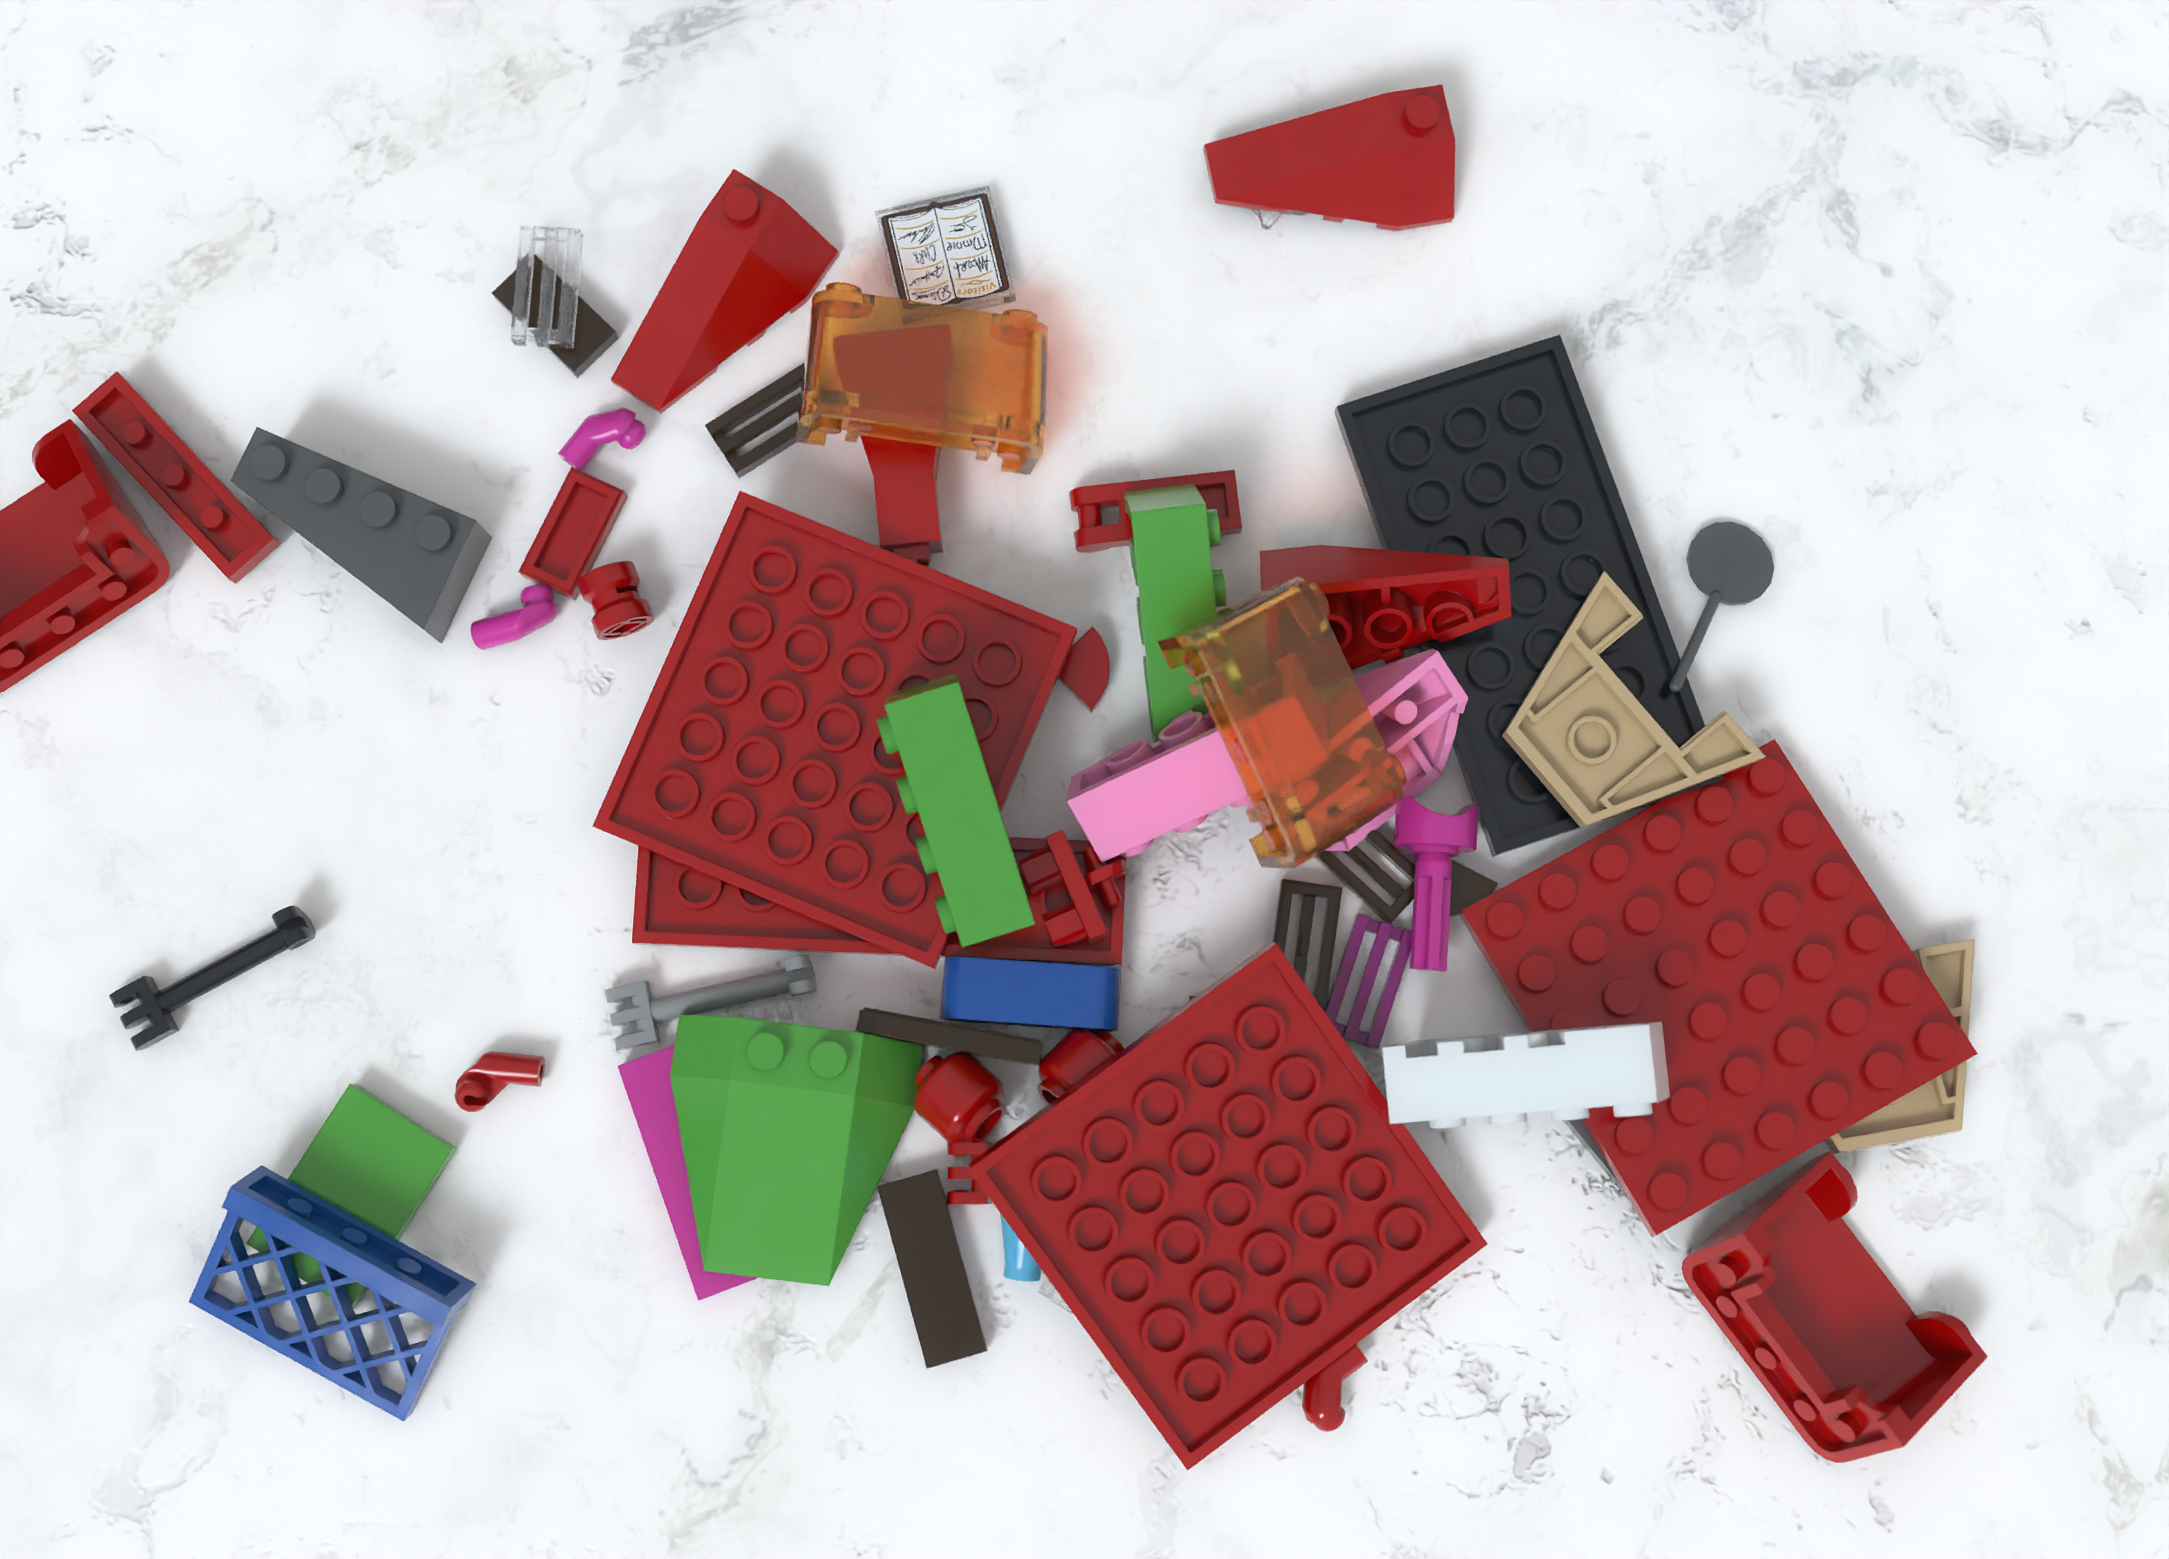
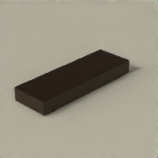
[856,1007,1044,1067]
[877,1169,988,1369]

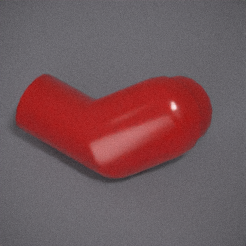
[1302,1344,1368,1432]

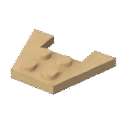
[1502,571,1766,829]
[1825,939,1975,1154]

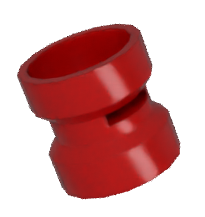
[577,561,654,640]

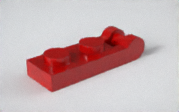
[1069,470,1242,553]

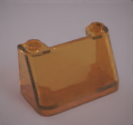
[795,282,1048,475]
[1157,576,1407,869]

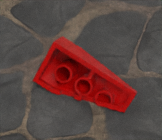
[1203,84,1455,231]
[610,169,839,413]
[1260,545,1511,686]

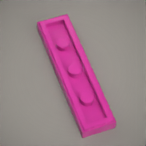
[618,1045,758,1301]

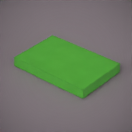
[246,1083,458,1309]

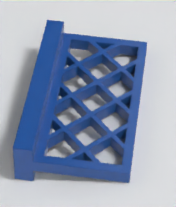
[189,1165,476,1422]

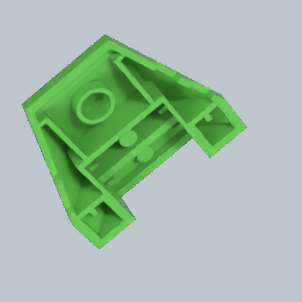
[670,1015,924,1286]

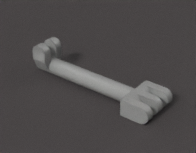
[605,955,817,1051]

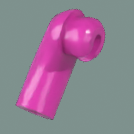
[557,407,646,471]
[470,585,558,650]

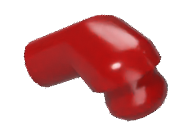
[454,1051,545,1112]

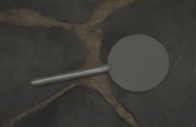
[1669,522,1774,692]

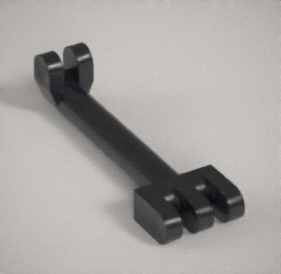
[109,906,316,1051]

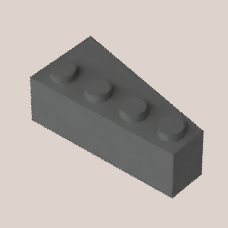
[230,427,492,644]

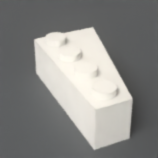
[1382,1021,1670,1129]

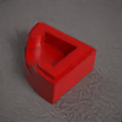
[1058,626,1109,713]

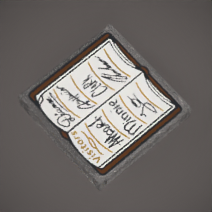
[875,185,1016,327]

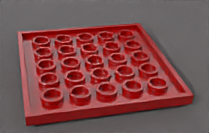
[593,491,1077,969]
[1460,739,1978,1237]
[967,941,1488,1471]

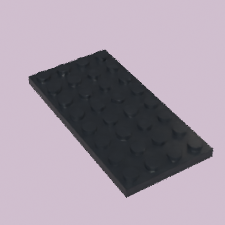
[1334,335,1725,857]

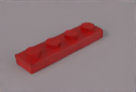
[72,371,280,584]

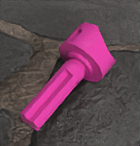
[1393,796,1479,972]

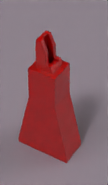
[830,327,953,566]

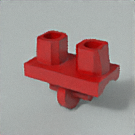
[1019,829,1129,947]

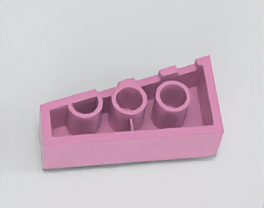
[1066,652,1326,862]

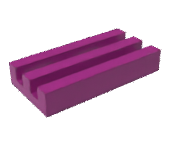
[1324,913,1412,1049]

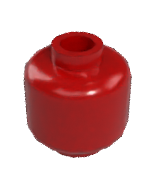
[1037,1029,1124,1105]
[913,1052,1006,1144]

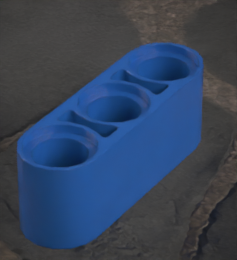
[940,957,1122,1031]

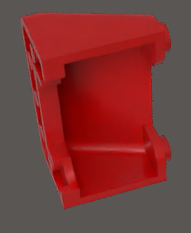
[0,419,170,693]
[1681,1151,1988,1463]

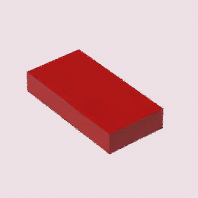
[518,467,628,601]

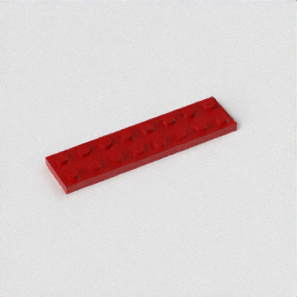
[632,837,1126,966]

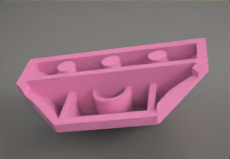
[1245,649,1468,851]

